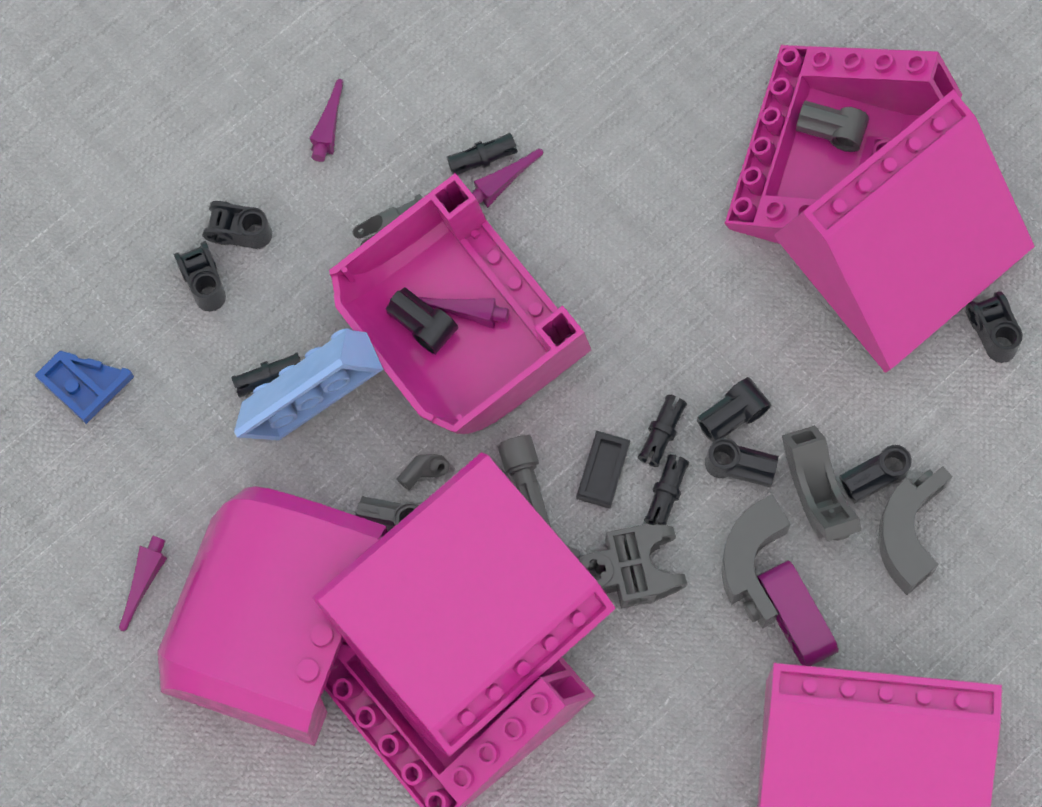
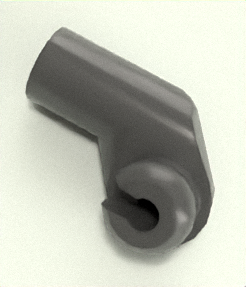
[396,454,450,490]

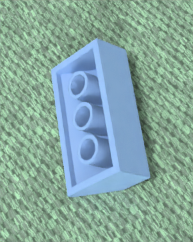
[234,328,383,440]

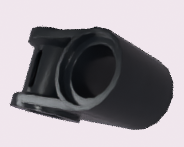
[202,201,272,249]
[173,241,226,312]
[966,291,1023,363]

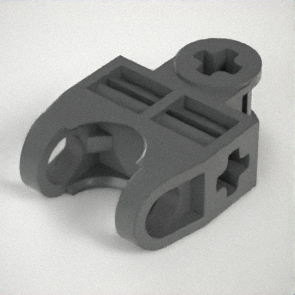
[580,525,687,609]

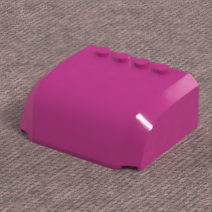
[329,173,591,434]
[157,486,388,746]

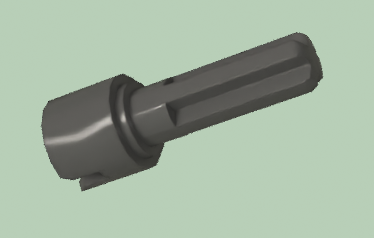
[497,435,551,527]

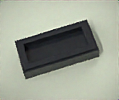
[576,430,630,509]

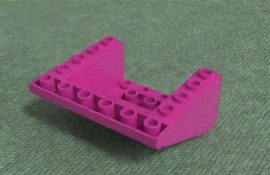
[725,45,962,244]
[773,90,1035,373]
[313,452,616,757]
[324,638,595,807]
[757,663,1002,807]

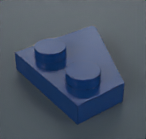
[35,351,134,424]

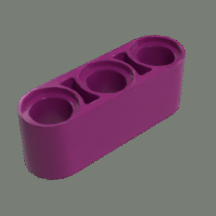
[757,560,839,666]

